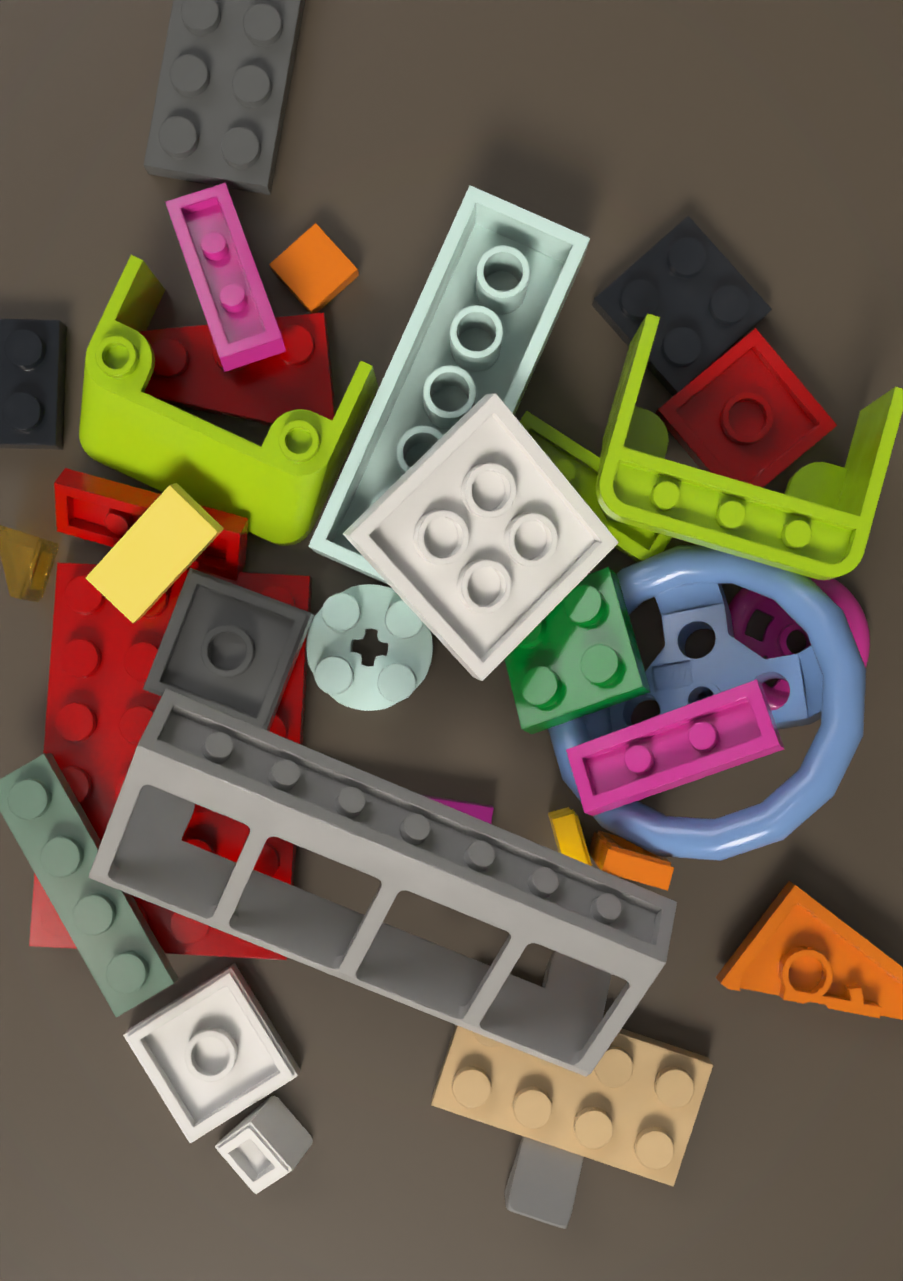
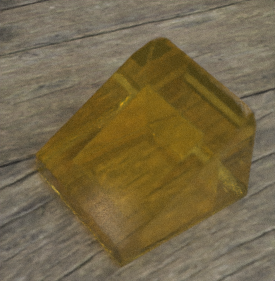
[0,525,59,602]

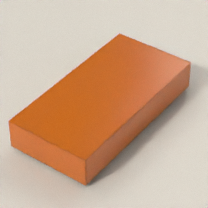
[588,830,674,891]

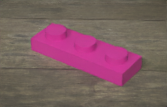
[165,183,286,372]
[566,679,785,816]

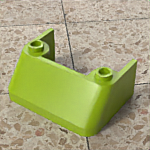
[79,255,379,546]
[596,313,903,580]

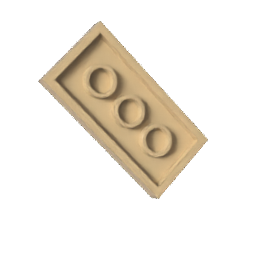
[431,1025,713,1187]

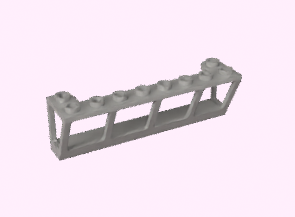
[88,689,677,1077]

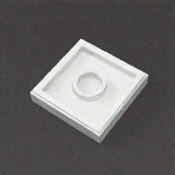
[123,963,301,1143]

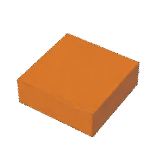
[269,223,359,314]

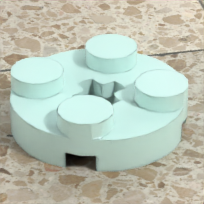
[306,584,433,711]

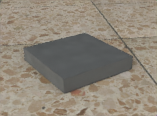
[143,568,314,731]

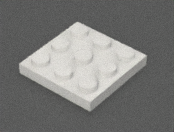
[343,393,619,681]

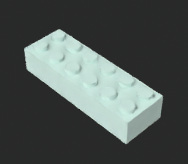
[309,185,590,585]

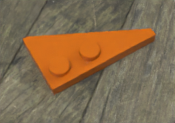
[716,881,903,1020]

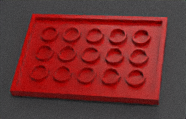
[29,562,312,960]

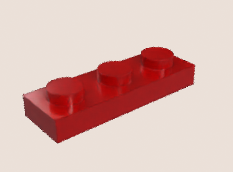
[54,468,249,581]

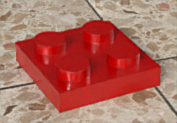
[654,328,838,488]

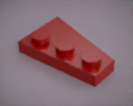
[138,312,336,426]

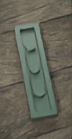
[0,753,179,1018]

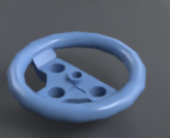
[548,545,866,861]

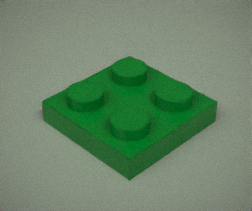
[504,567,651,735]

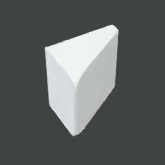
[215,1096,313,1194]

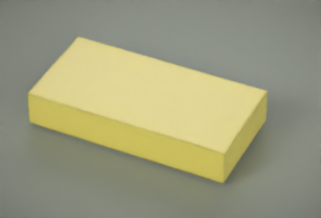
[86,483,224,623]

